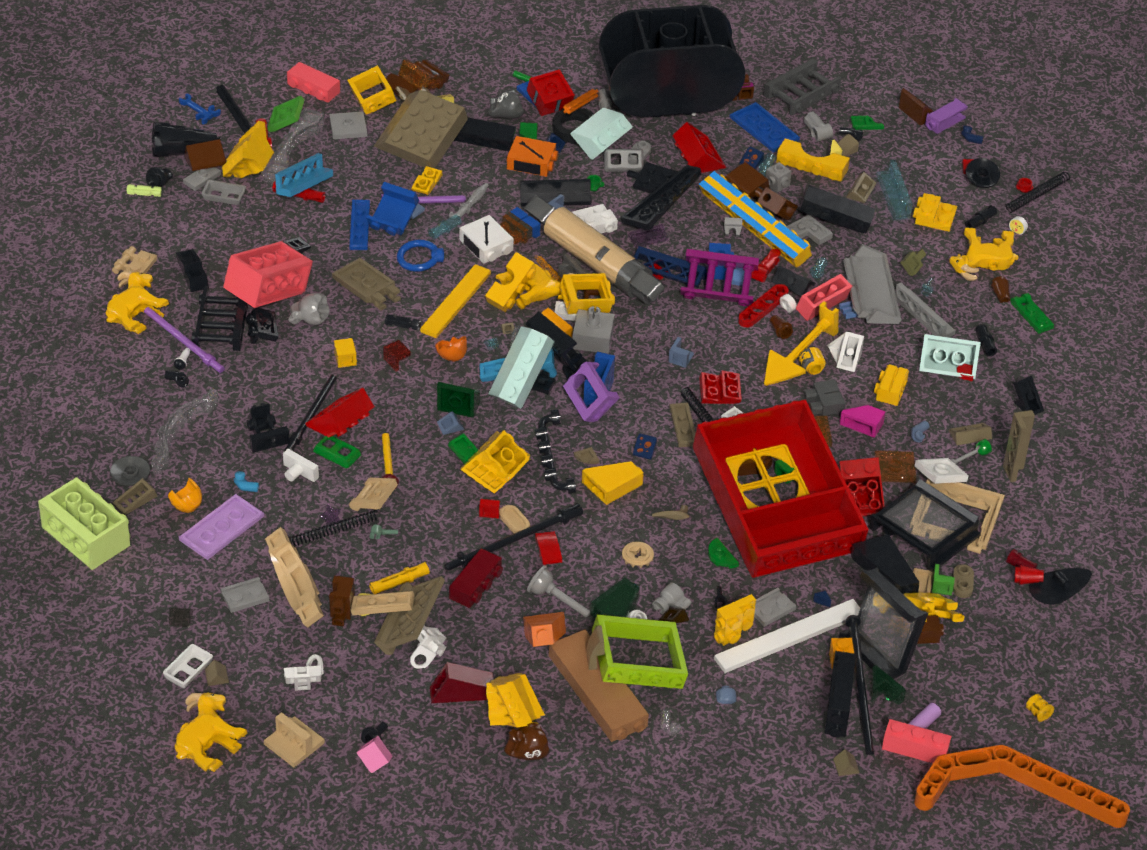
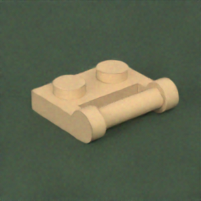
[349,478,398,511]

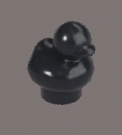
[146,167,173,187]

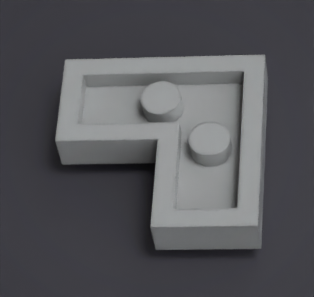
[786,215,833,245]

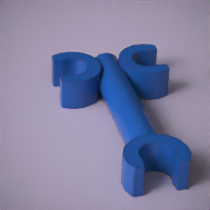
[179,94,221,124]

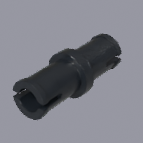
[965,205,997,228]
[975,324,997,356]

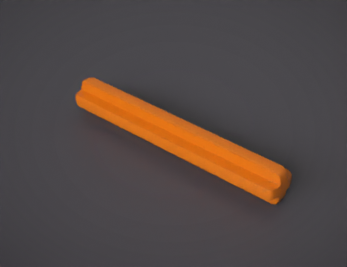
[563,89,599,114]

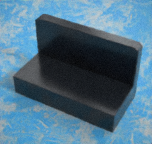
[771,265,816,296]

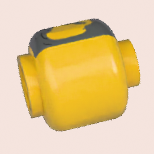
[799,347,826,375]

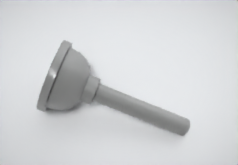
[527,565,590,617]

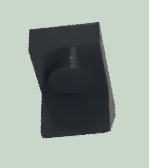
[1013,376,1044,415]

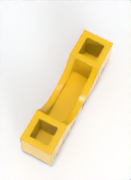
[776,138,850,182]

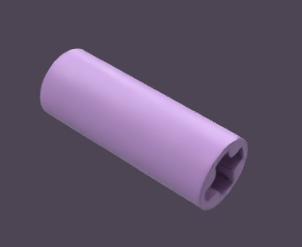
[908,703,941,729]

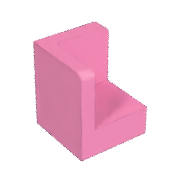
[357,736,392,773]

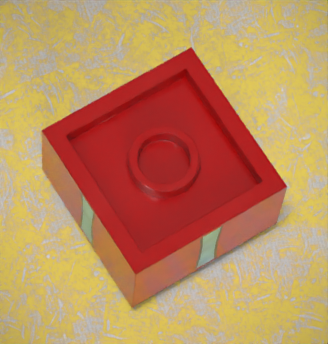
[527,69,575,116]

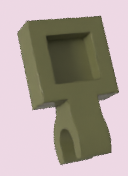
[900,248,926,276]

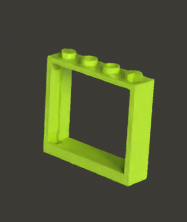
[592,615,688,689]

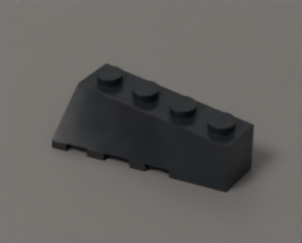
[798,185,875,234]

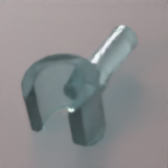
[921,278,933,297]

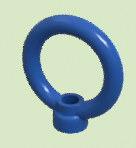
[397,240,444,272]

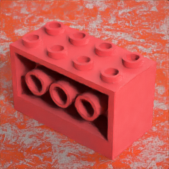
[223,241,313,308]

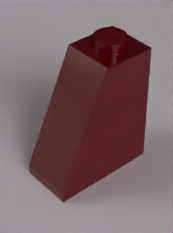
[430,662,493,703]

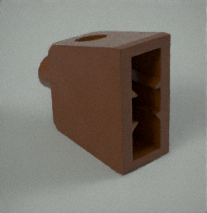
[754,187,798,220]

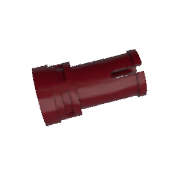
[1006,549,1038,569]

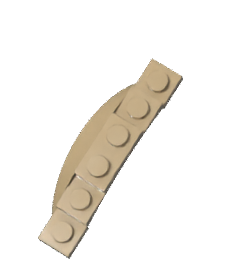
[265,527,324,628]

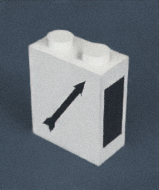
[459,215,514,264]

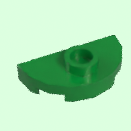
[708,538,739,569]

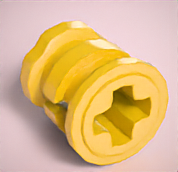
[1026,694,1054,722]

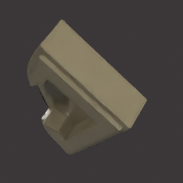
[574,447,599,464]

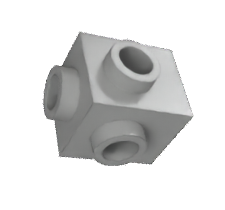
[766,162,791,192]

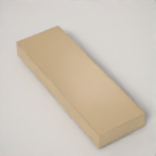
[351,591,415,615]

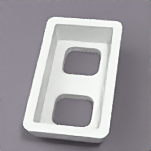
[163,644,213,688]

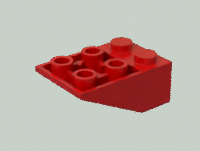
[839,457,885,517]

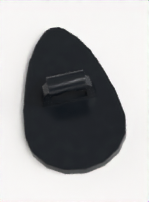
[1029,568,1092,605]

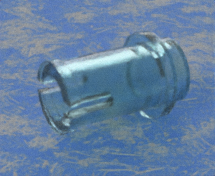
[810,257,828,279]

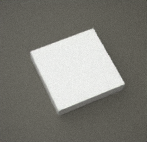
[915,458,968,484]

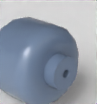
[716,686,737,704]

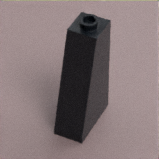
[851,534,919,594]

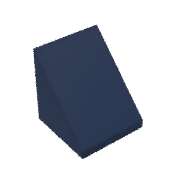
[813,591,831,607]

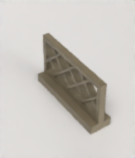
[374,576,445,655]

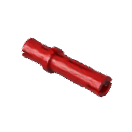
[272,181,326,203]

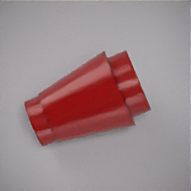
[1014,565,1044,585]

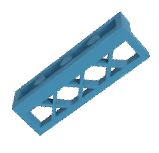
[275,153,333,197]

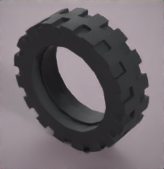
[552,108,594,144]

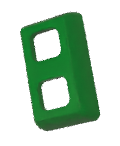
[313,436,361,468]

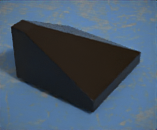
[658,608,689,624]

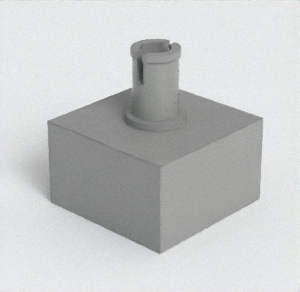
[572,306,615,354]

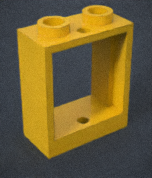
[347,65,396,114]
[560,273,615,314]

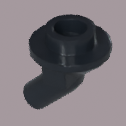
[839,127,863,142]
[361,721,388,744]

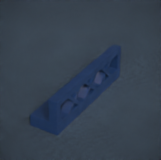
[634,246,707,288]

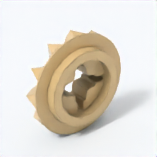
[622,542,654,568]

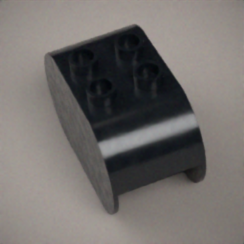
[598,5,745,117]

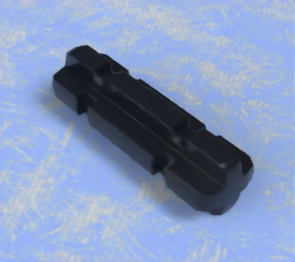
[385,314,421,330]

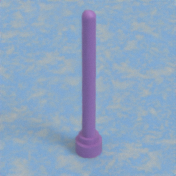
[381,194,466,204]

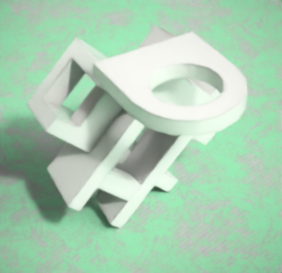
[410,625,446,669]
[284,654,324,691]

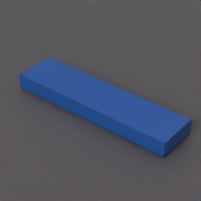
[349,200,370,250]

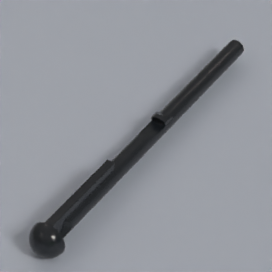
[845,615,874,755]

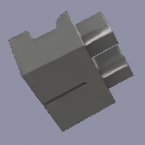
[803,379,846,418]

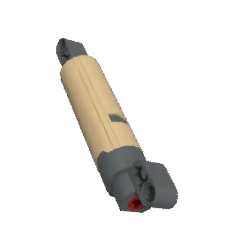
[524,195,665,304]

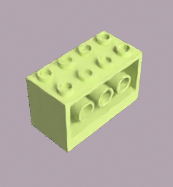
[38,477,130,570]

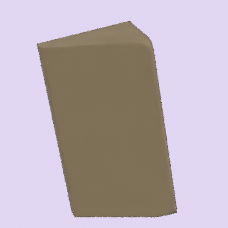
[846,172,876,203]
[949,423,992,445]

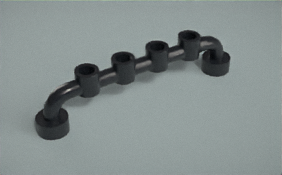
[535,409,576,494]

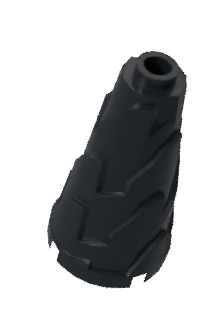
[152,122,220,157]

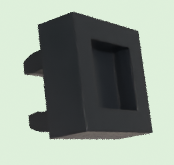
[531,370,556,395]

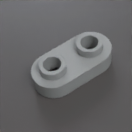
[628,141,651,165]

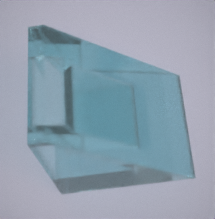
[483,337,499,350]

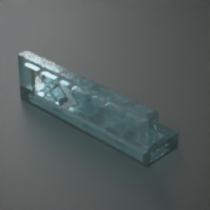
[876,160,913,221]

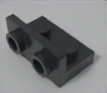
[246,307,279,344]

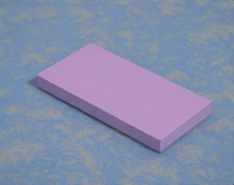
[179,494,264,560]

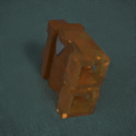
[398,59,450,90]

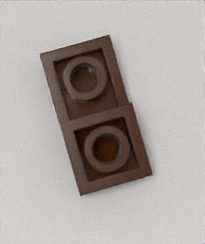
[380,73,418,97]

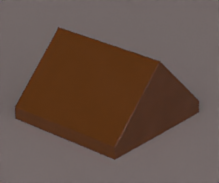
[899,88,934,126]
[184,139,226,171]
[725,162,769,197]

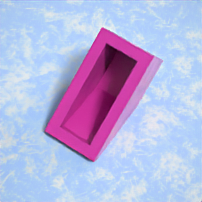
[840,405,886,438]

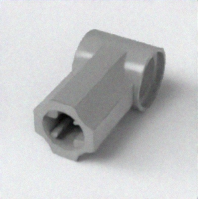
[804,111,833,142]

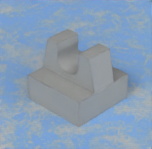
[724,217,743,237]

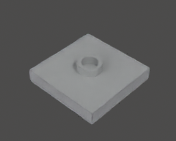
[329,111,367,139]

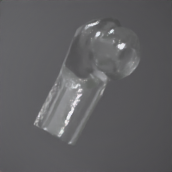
[660,710,681,736]

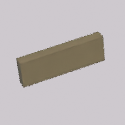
[669,403,696,447]

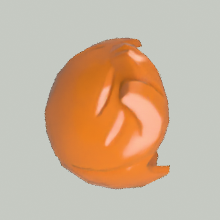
[435,336,467,362]

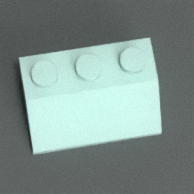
[570,108,633,160]
[919,334,981,379]

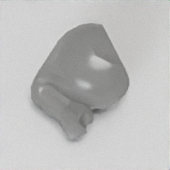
[288,293,330,325]

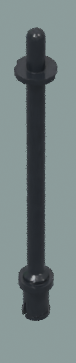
[444,503,583,571]

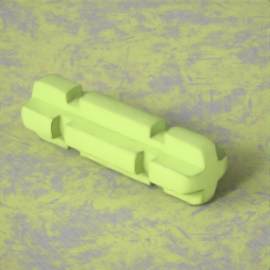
[127,184,162,197]

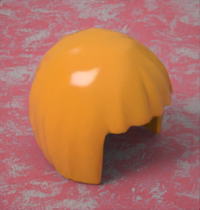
[168,478,202,513]

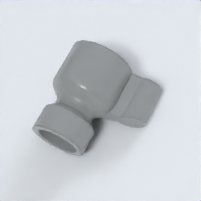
[652,583,691,614]

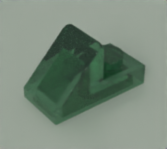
[871,665,906,705]

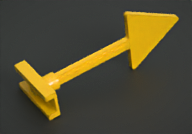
[764,301,839,386]

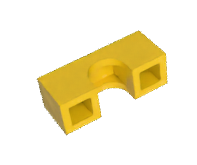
[485,252,536,312]

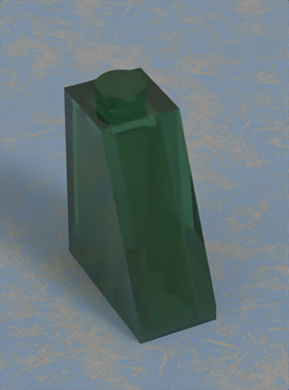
[590,577,640,618]

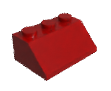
[672,122,727,173]
[305,388,375,437]

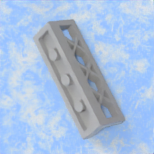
[895,283,956,338]

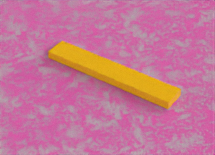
[420,264,491,338]

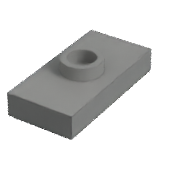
[183,167,221,191]

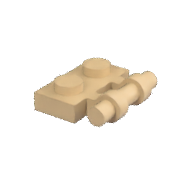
[112,246,157,274]

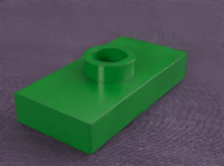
[448,433,478,464]

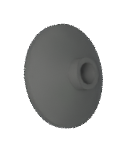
[110,456,150,486]

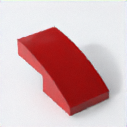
[535,531,563,565]

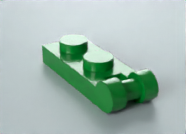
[1010,293,1054,334]

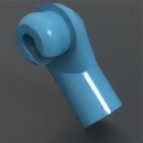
[233,471,259,492]

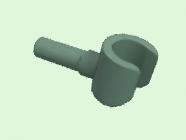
[370,524,398,539]

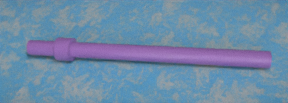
[144,307,225,373]

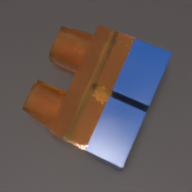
[499,207,541,245]

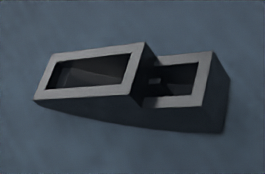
[176,249,209,292]

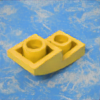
[411,166,443,195]

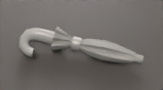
[448,183,489,220]

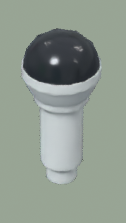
[174,348,190,370]

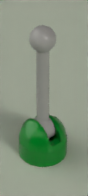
[951,439,992,464]

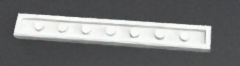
[714,599,860,673]

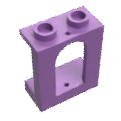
[563,361,620,422]

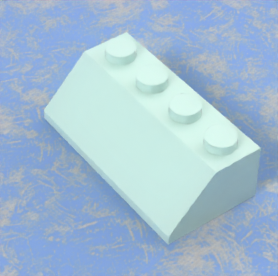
[488,327,554,409]

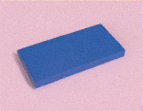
[730,102,800,153]

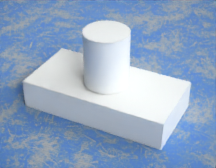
[283,449,319,482]

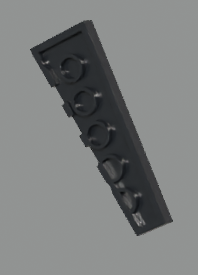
[621,165,702,230]

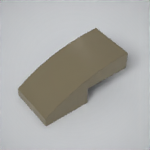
[587,625,605,670]

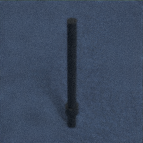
[284,375,337,451]

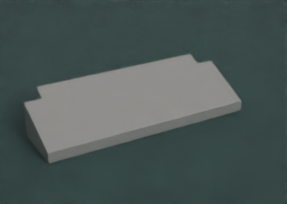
[843,244,902,324]

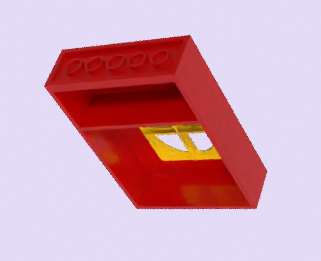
[693,399,869,578]

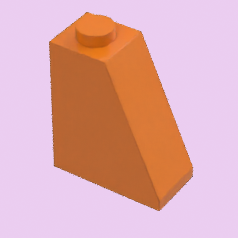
[523,612,566,647]

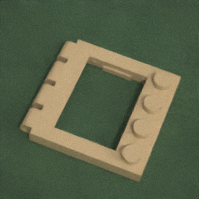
[910,478,1005,554]

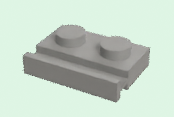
[221,577,269,613]
[754,588,796,627]

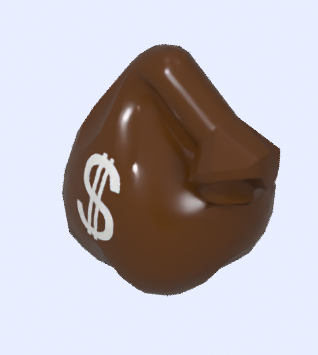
[504,722,550,760]

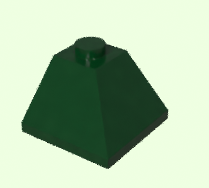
[437,382,480,418]

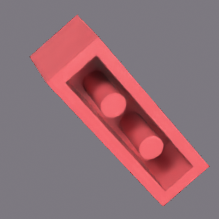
[287,62,340,102]
[796,274,853,321]
[882,719,952,763]

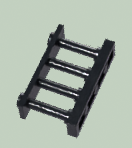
[192,286,248,351]

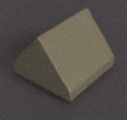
[205,659,229,686]
[833,749,860,776]

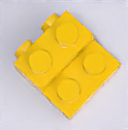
[913,193,957,232]
[714,594,756,646]

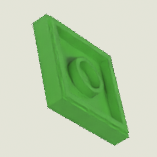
[267,96,304,132]

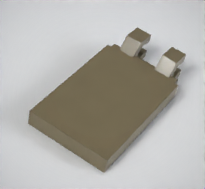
[332,258,401,311]

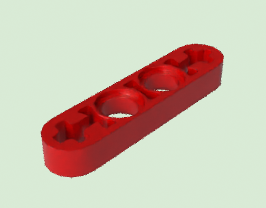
[738,284,789,328]

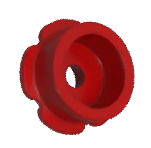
[1016,178,1033,193]

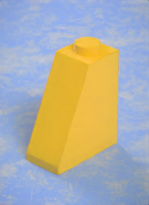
[582,461,644,505]

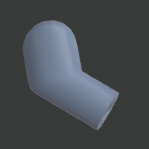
[911,420,930,442]

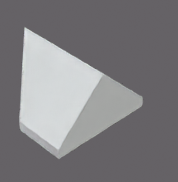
[827,332,864,372]

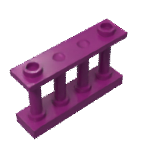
[680,249,759,306]

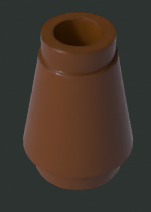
[991,276,1010,303]
[770,315,793,339]

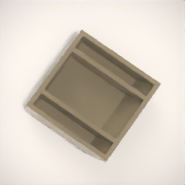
[374,90,468,168]

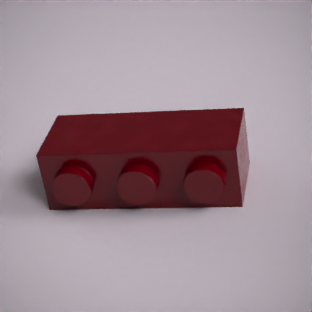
[449,548,503,608]

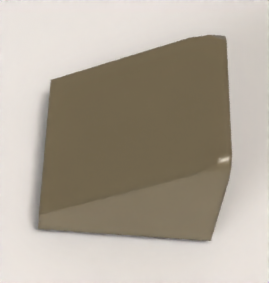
[838,134,859,156]

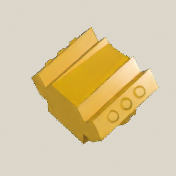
[222,121,274,178]
[461,430,530,493]
[486,673,545,728]

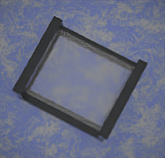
[868,478,981,572]
[839,568,928,684]

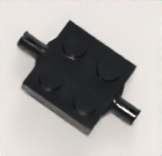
[627,162,678,194]

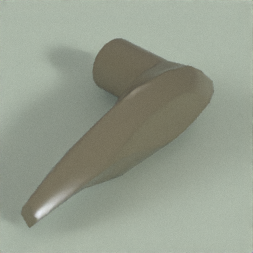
[652,505,690,520]

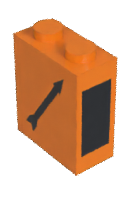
[507,136,559,177]

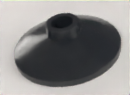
[966,158,1000,188]

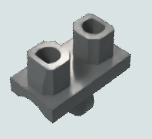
[558,254,590,278]

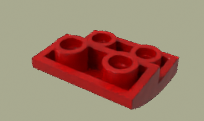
[699,370,742,404]

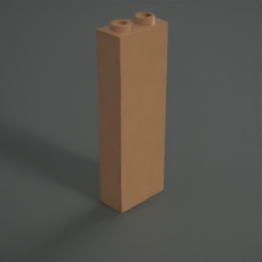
[549,630,649,742]

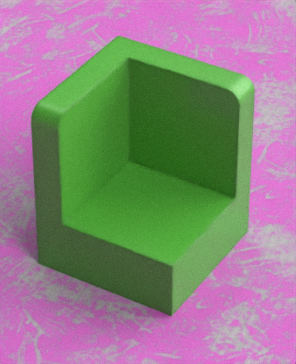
[932,564,955,595]

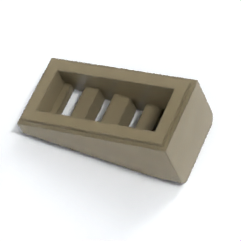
[112,478,157,515]

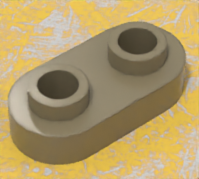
[953,564,974,598]

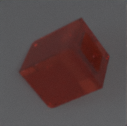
[383,340,411,372]

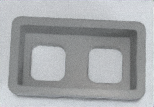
[604,149,644,172]
[202,180,246,205]

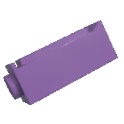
[925,98,968,134]

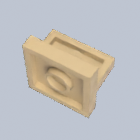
[264,712,325,767]

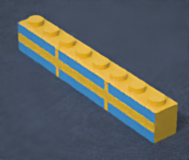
[699,171,812,268]

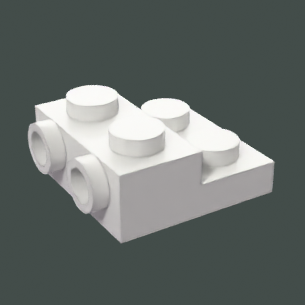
[572,204,618,233]

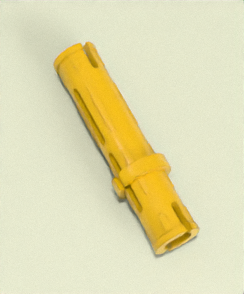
[369,562,430,594]

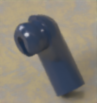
[961,125,984,144]

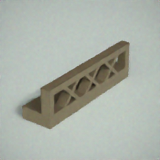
[1003,410,1035,482]

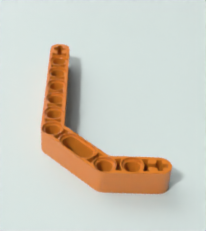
[914,745,1130,828]

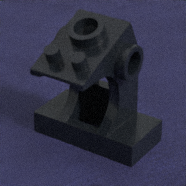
[246,403,289,453]

